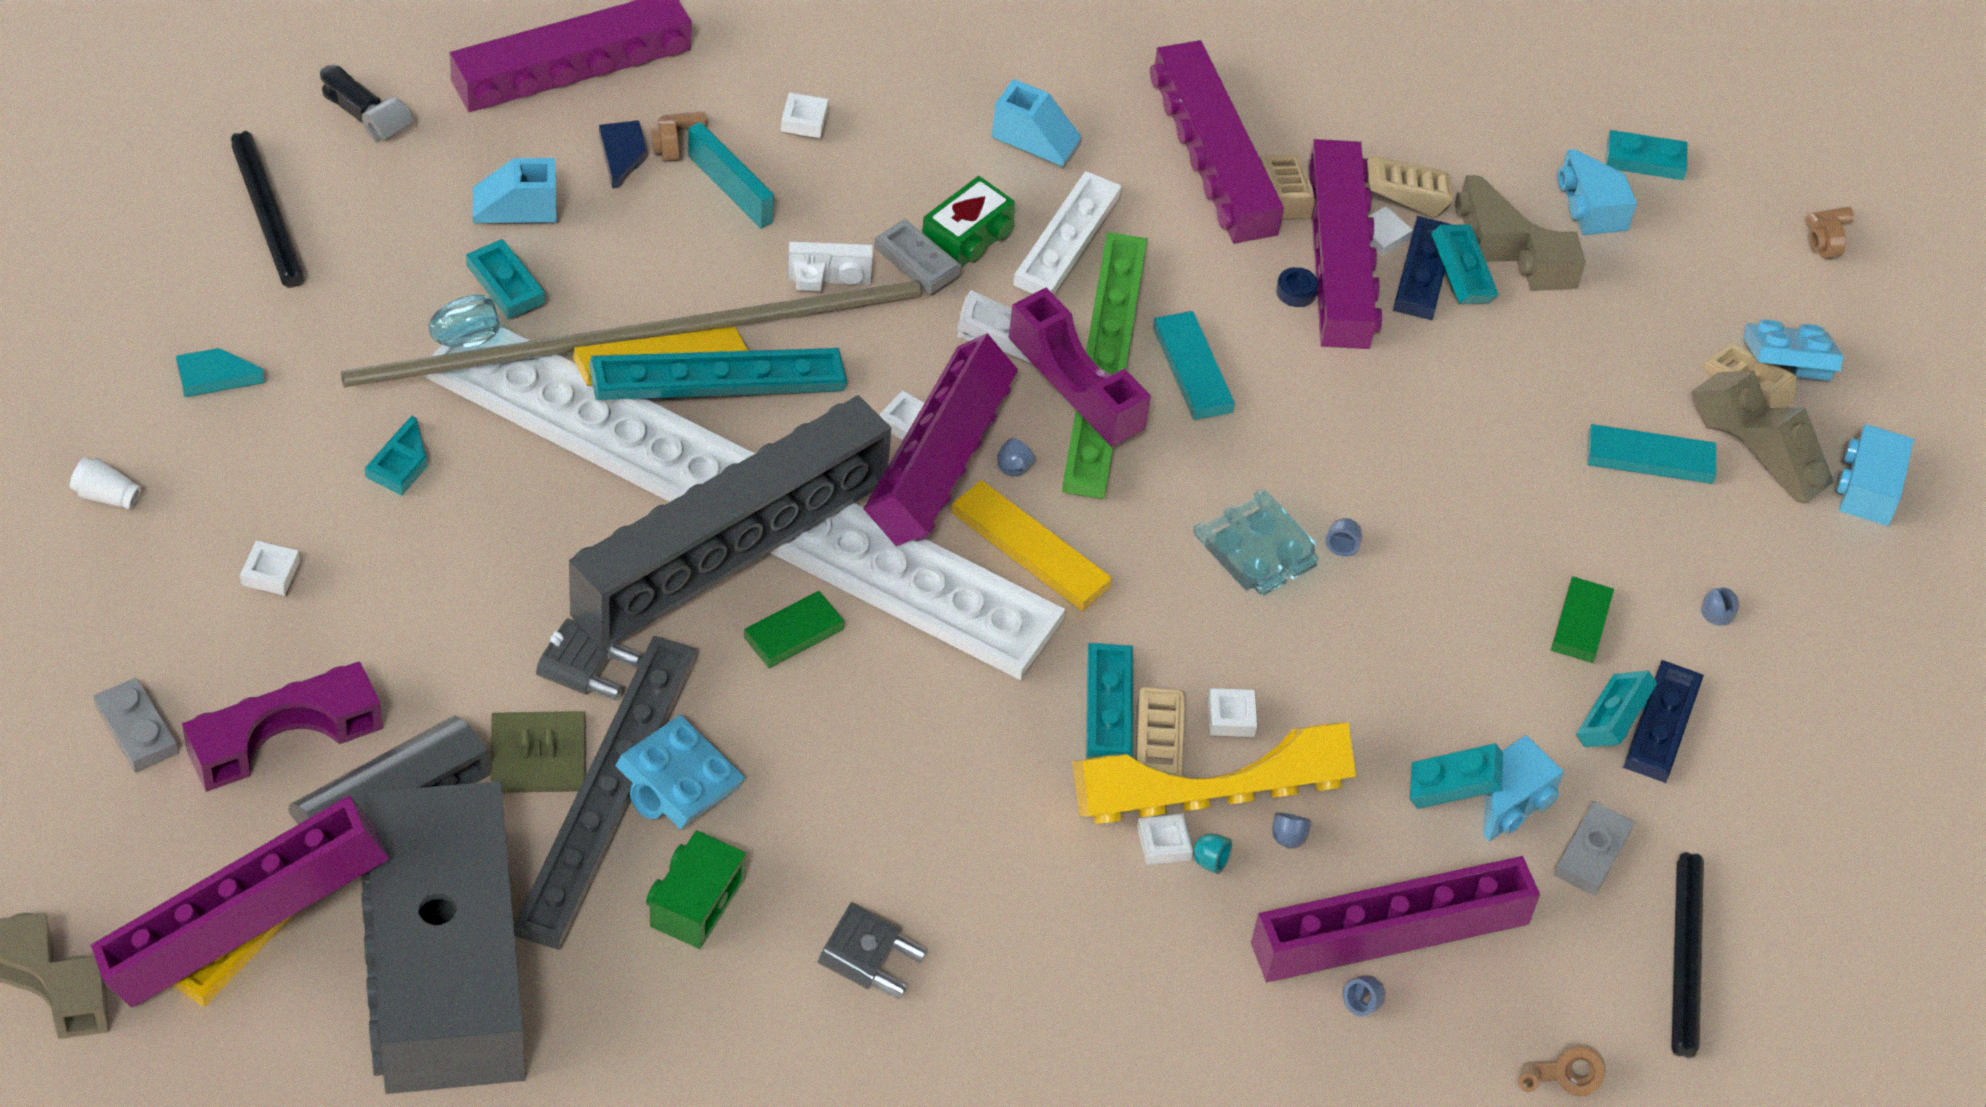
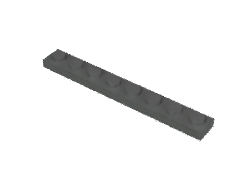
[514,635,696,950]

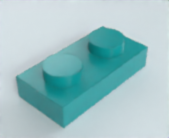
[1605,130,1688,180]
[1431,224,1499,304]
[466,239,545,320]
[1576,670,1657,747]
[1410,743,1503,809]

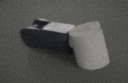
[320,65,413,143]

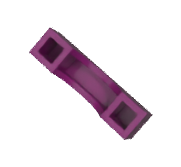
[1008,287,1151,447]
[182,661,383,792]

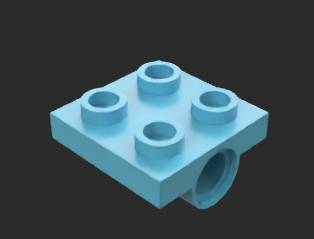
[1743,319,1844,382]
[615,714,746,830]

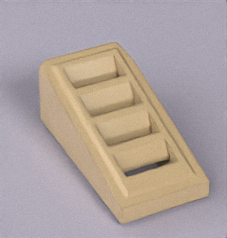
[1260,154,1315,219]
[1367,156,1453,218]
[1704,342,1797,408]
[1136,687,1184,777]

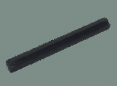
[231,131,304,288]
[1671,852,1704,1058]

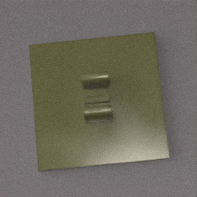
[491,711,585,793]

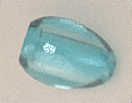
[428,294,500,348]

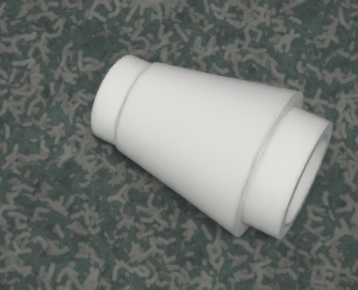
[70,457,141,510]

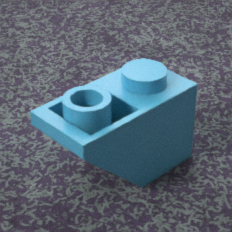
[992,79,1081,167]
[1557,149,1637,235]
[473,158,557,223]
[1483,735,1564,841]

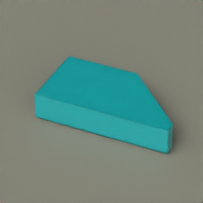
[176,348,265,397]
[365,415,427,496]

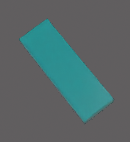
[688,122,774,229]
[1152,311,1235,420]
[1587,424,1716,484]
[1086,643,1133,759]

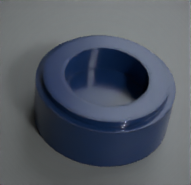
[1276,267,1319,307]

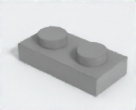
[93,677,178,773]

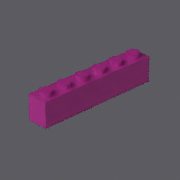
[449,0,692,112]
[1150,40,1284,244]
[1308,139,1382,349]
[863,333,1018,546]
[91,795,389,1008]
[1251,856,1540,983]

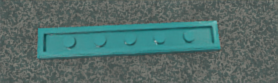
[589,348,847,400]

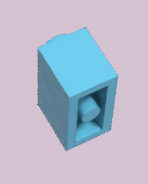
[1836,424,1914,526]

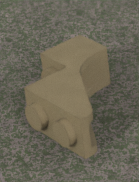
[1455,175,1586,291]
[1692,371,1834,502]
[0,913,109,1039]

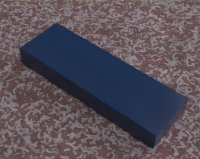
[1393,216,1454,321]
[1623,660,1704,783]

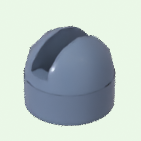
[997,438,1035,476]
[1326,518,1362,556]
[1701,587,1739,626]
[1272,812,1312,849]
[1343,975,1386,1016]

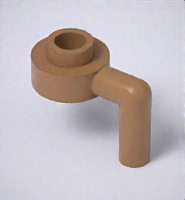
[651,111,707,161]
[1805,207,1854,258]
[1519,1044,1606,1096]

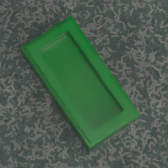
[1550,576,1614,663]
[744,591,844,668]

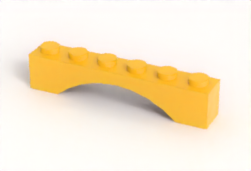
[1072,722,1356,824]

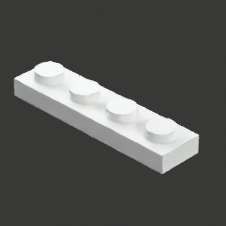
[1013,171,1122,295]

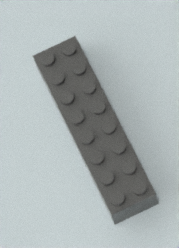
[569,395,892,650]

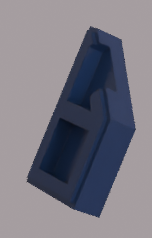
[599,120,646,188]

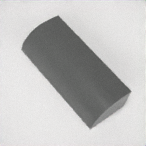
[288,716,490,824]

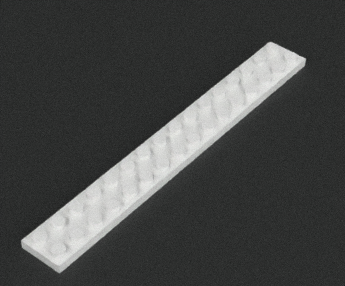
[424,312,1065,680]

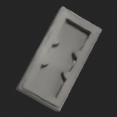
[874,219,962,295]
[1554,801,1635,896]

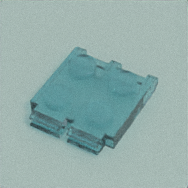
[1193,489,1319,596]

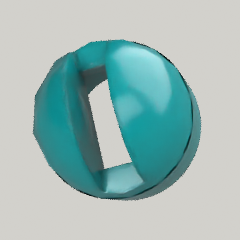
[1194,833,1232,874]

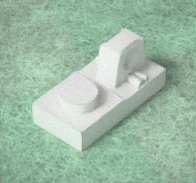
[788,242,873,292]
[956,290,1032,364]

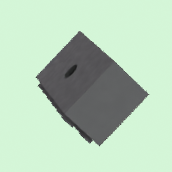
[361,781,525,1094]

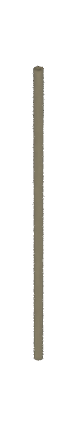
[341,281,921,388]

